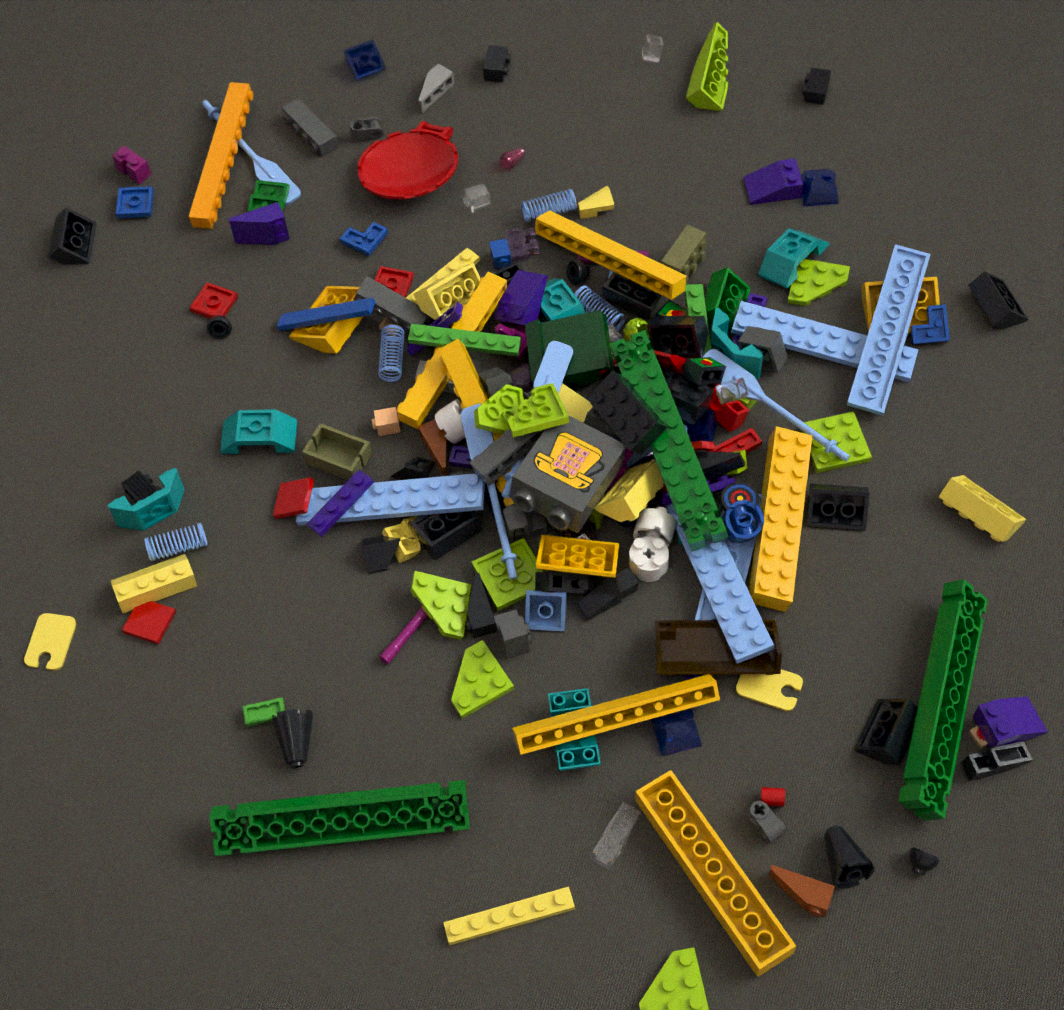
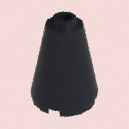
[272,709,313,768]
[824,826,875,888]

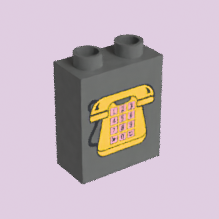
[510,415,626,533]

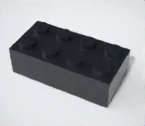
[660,366,714,425]
[586,371,668,455]

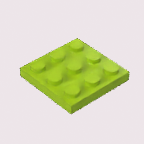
[800,411,872,473]
[472,538,543,611]

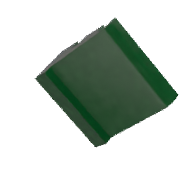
[525,311,615,388]

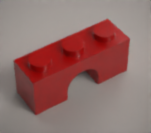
[706,384,749,432]

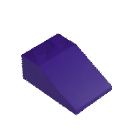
[743,158,803,205]
[228,202,290,245]
[495,270,548,326]
[972,696,1048,748]

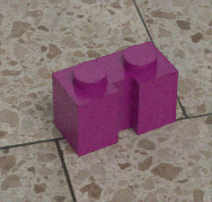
[112,146,151,185]

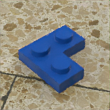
[340,222,388,256]
[910,304,950,345]

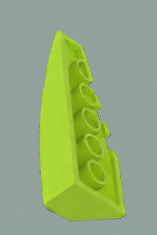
[686,22,728,111]

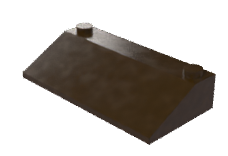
[655,620,782,675]

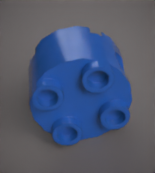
[721,500,764,543]

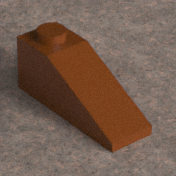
[418,419,448,476]
[769,865,835,917]

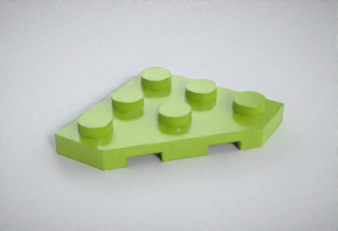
[788,259,850,306]
[507,383,570,438]
[474,384,524,434]
[410,571,471,640]
[451,640,514,719]
[639,947,709,1010]

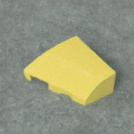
[577,186,614,219]
[382,516,421,563]

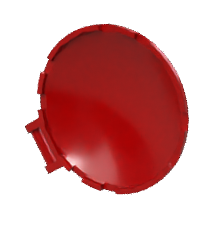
[357,121,458,199]

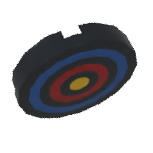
[721,482,759,512]

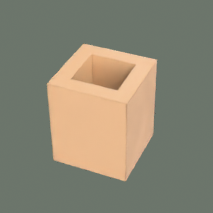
[372,407,401,436]

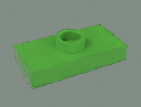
[243,697,285,727]

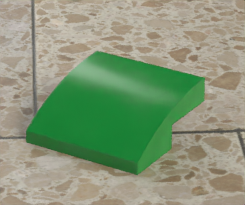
[248,180,290,212]

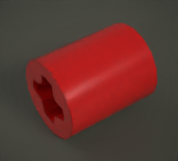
[760,787,785,807]

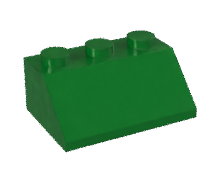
[705,267,751,329]

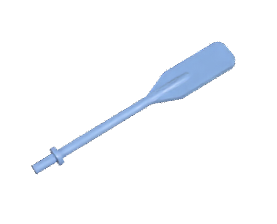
[202,100,301,206]
[502,341,573,498]
[702,349,850,462]
[461,404,517,580]

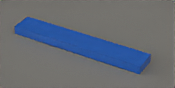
[277,297,375,331]

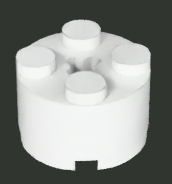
[435,399,466,444]
[633,507,677,547]
[629,536,669,582]

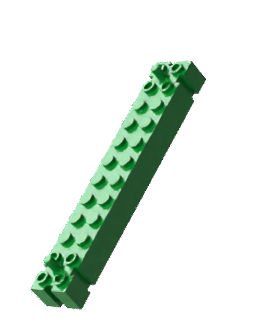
[610,330,728,552]
[898,579,988,821]
[209,780,470,856]

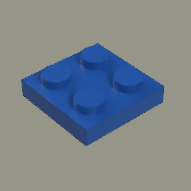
[116,186,154,219]

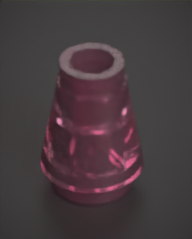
[500,147,525,169]

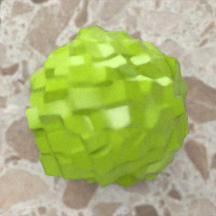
[623,318,650,341]

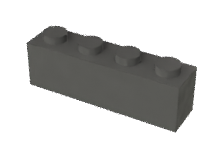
[282,98,338,157]
[353,276,427,333]
[470,429,544,486]

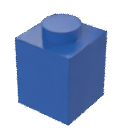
[489,239,512,269]

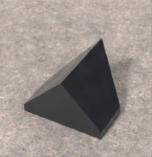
[390,457,435,480]
[362,536,400,574]

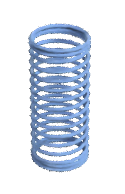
[521,189,577,223]
[574,286,625,334]
[378,325,405,382]
[144,523,207,561]

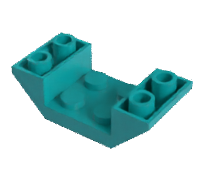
[758,228,830,288]
[540,278,585,321]
[710,308,763,380]
[220,409,297,454]
[107,468,185,531]
[548,688,601,771]

